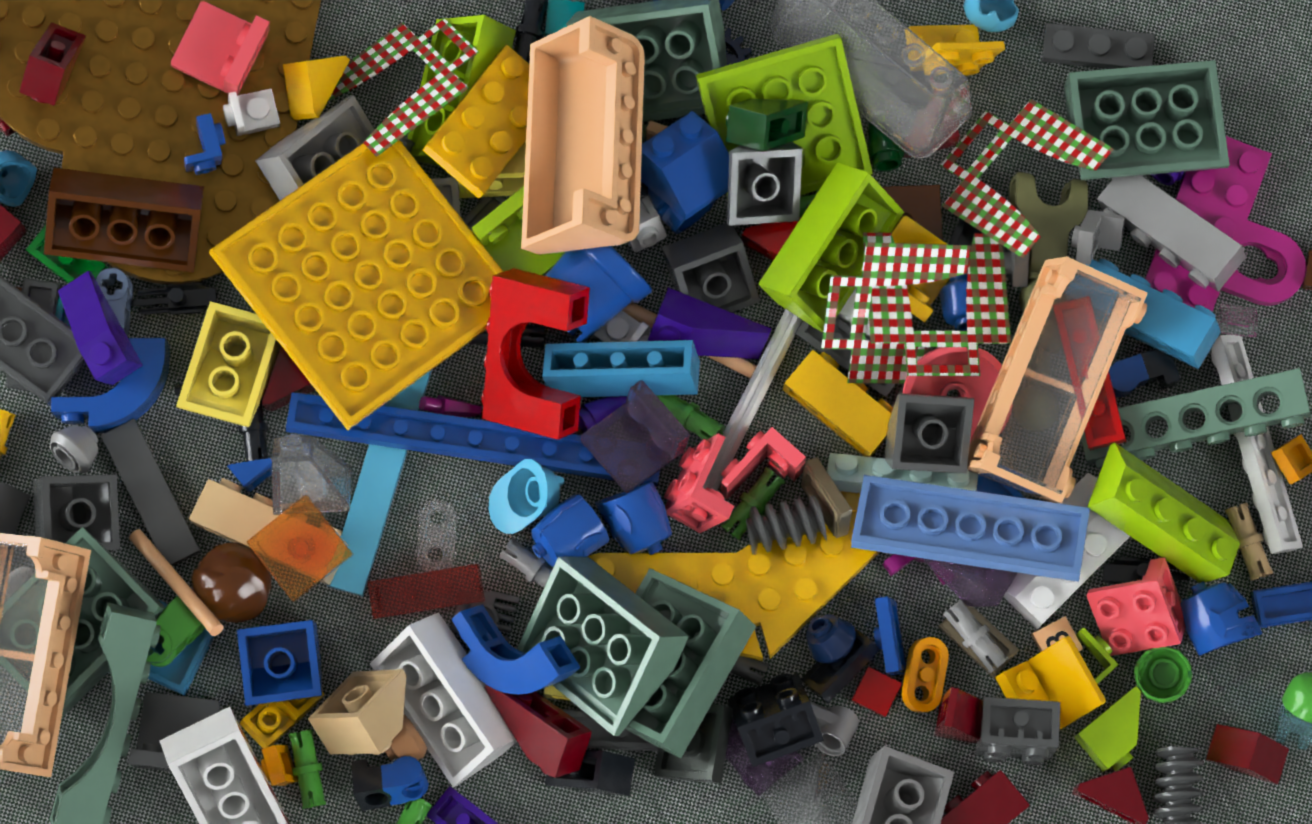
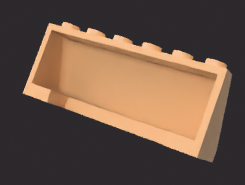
[521,16,645,255]

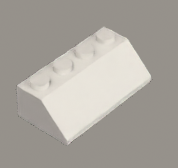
[984,473,1130,630]
[370,612,517,787]

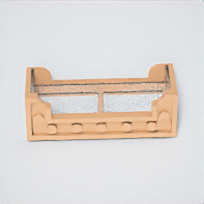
[967,256,1148,503]
[0,533,91,778]

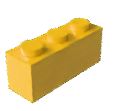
[783,349,893,457]

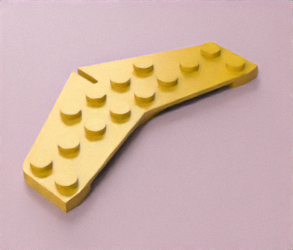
[587,491,880,661]

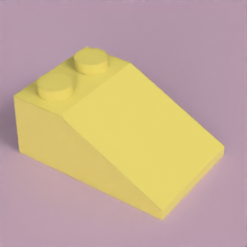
[176,301,281,427]

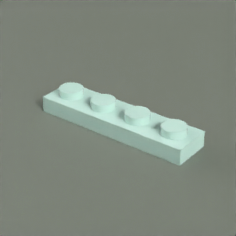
[827,453,978,493]

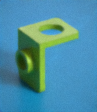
[1076,627,1119,684]

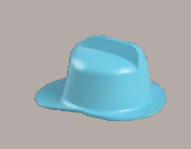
[488,459,565,534]

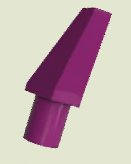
[419,395,482,417]

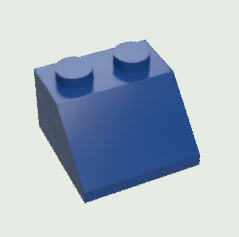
[641,111,729,220]
[237,620,322,706]

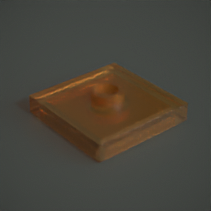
[246,494,354,602]

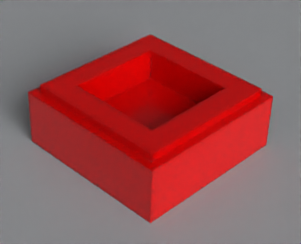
[851,666,902,718]

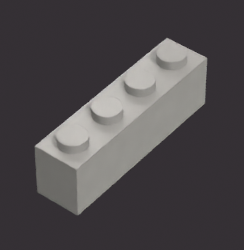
[1097,175,1246,292]

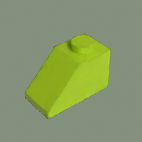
[1074,686,1141,772]

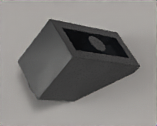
[545,750,635,796]

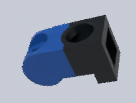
[1109,349,1181,398]
[352,756,429,811]

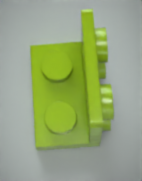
[472,186,565,275]

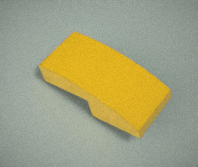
[240,692,325,749]

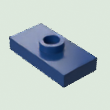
[874,596,906,676]

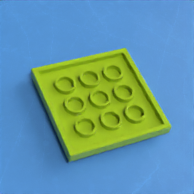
[696,33,873,201]

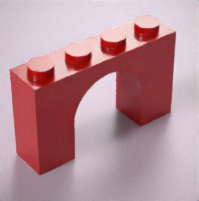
[481,268,590,440]

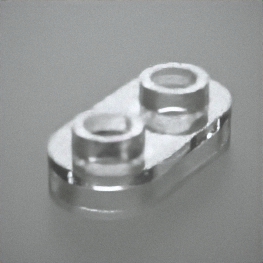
[417,500,457,576]

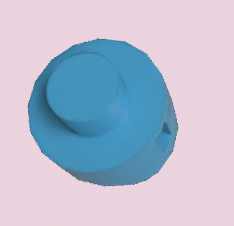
[0,150,37,207]

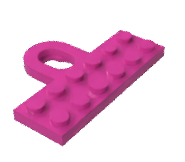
[1145,136,1306,312]

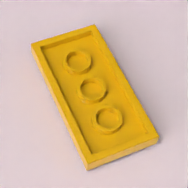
[422,45,530,199]

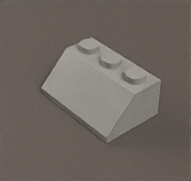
[852,746,955,824]

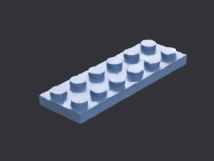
[851,475,1090,582]

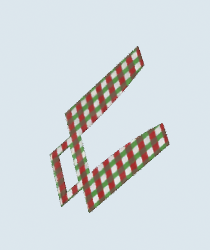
[328,19,479,157]
[940,99,1114,258]
[863,232,1011,376]
[821,242,971,384]

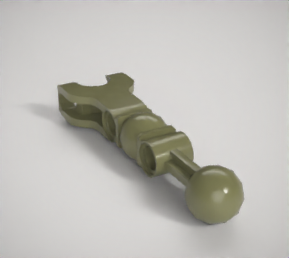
[1008,171,1088,432]

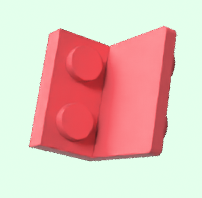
[171,1,270,96]
[721,427,806,499]
[664,433,734,533]
[1086,557,1186,656]

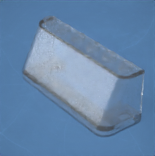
[770,0,972,159]

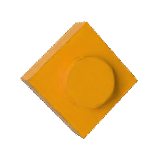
[1271,434,1312,485]
[261,745,298,786]

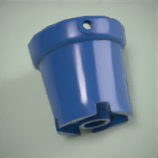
[546,246,653,343]

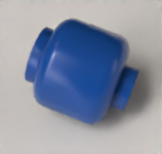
[939,274,967,331]

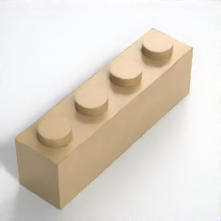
[189,478,349,586]

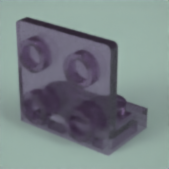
[580,380,690,493]

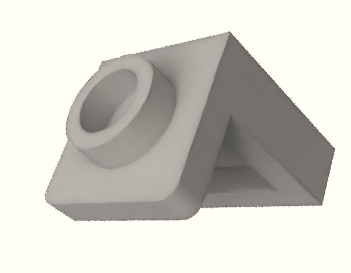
[1071,209,1124,265]

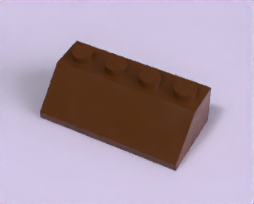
[44,168,204,273]

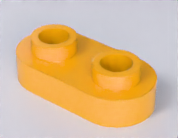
[901,637,949,713]

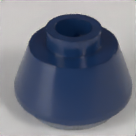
[806,614,856,663]

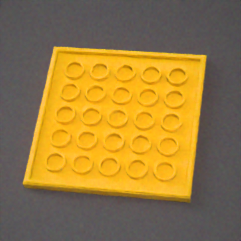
[209,140,504,430]

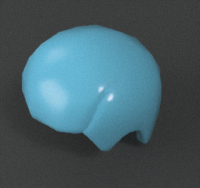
[964,0,1019,32]

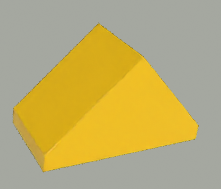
[283,55,350,120]

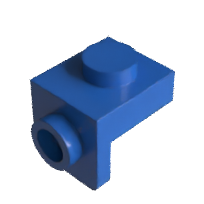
[184,113,226,175]

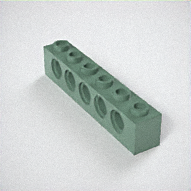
[1081,368,1311,469]

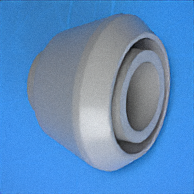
[50,425,98,473]

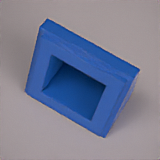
[227,458,277,492]

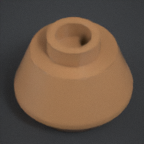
[385,714,428,762]

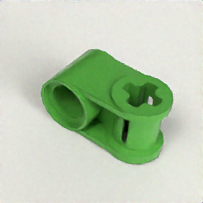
[146,596,205,667]

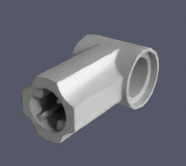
[810,701,859,756]

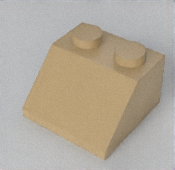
[308,669,407,755]

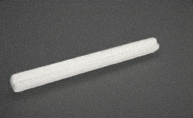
[703,309,803,491]

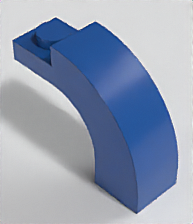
[51,338,170,433]
[451,604,581,695]

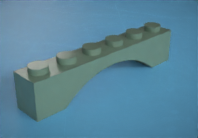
[50,603,160,824]

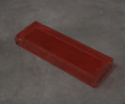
[367,564,485,619]

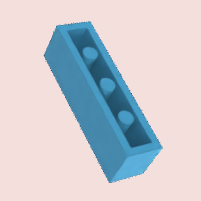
[1064,258,1221,369]
[542,340,700,397]

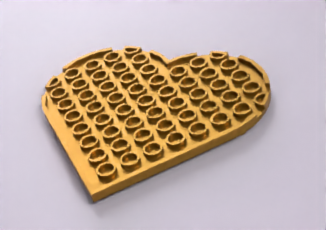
[0,0,321,285]

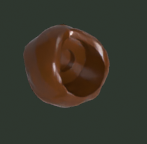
[191,542,272,623]

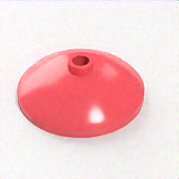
[902,347,1013,442]

